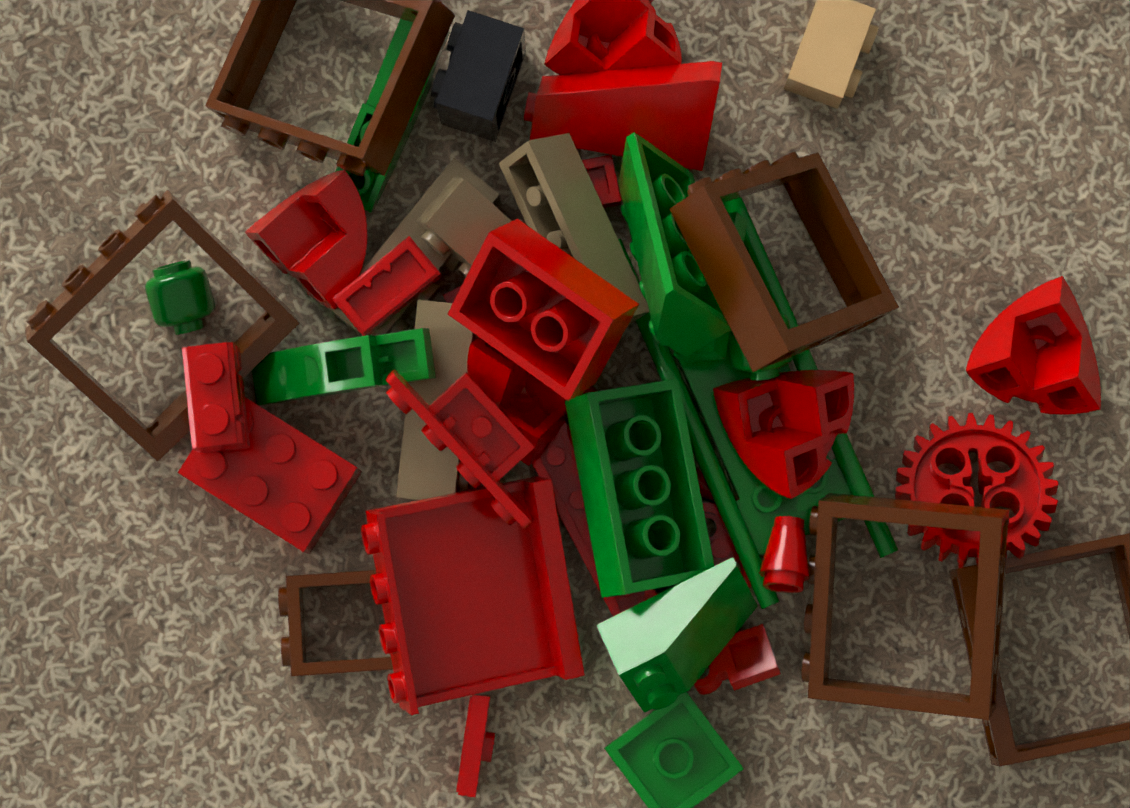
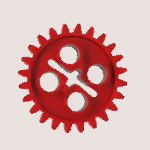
[895,413,1059,568]

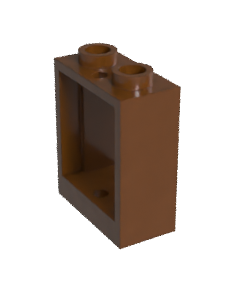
[278,570,393,676]

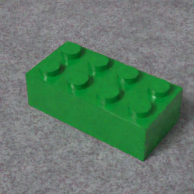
[565,378,714,598]

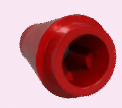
[759,516,809,593]

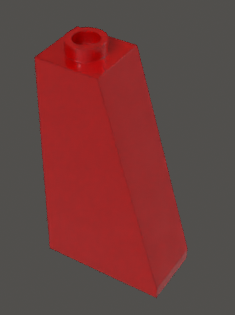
[524,61,722,171]

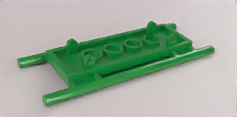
[618,197,898,609]

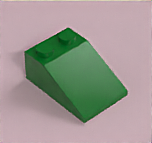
[596,557,758,713]

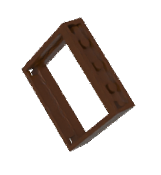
[205,0,455,176]
[669,152,899,372]
[25,190,300,462]
[801,493,1009,720]
[949,533,1130,767]

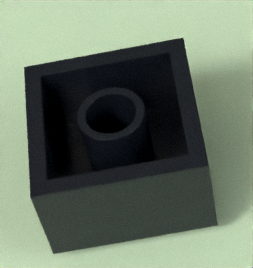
[431,10,526,142]

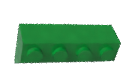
[618,132,731,357]

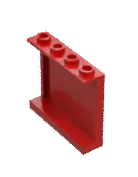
[361,476,585,715]

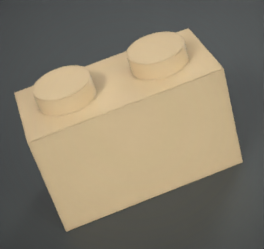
[784,0,879,109]

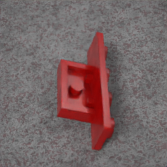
[386,369,535,529]

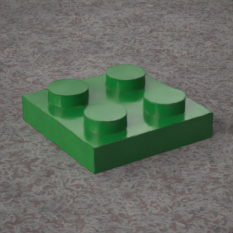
[604,692,744,808]

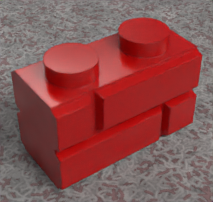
[182,342,250,453]

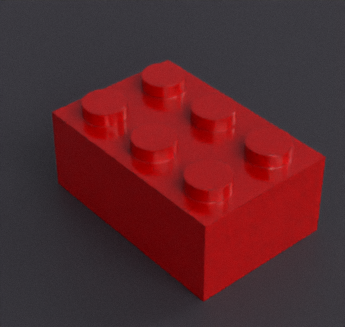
[448,218,639,401]
[178,397,362,554]

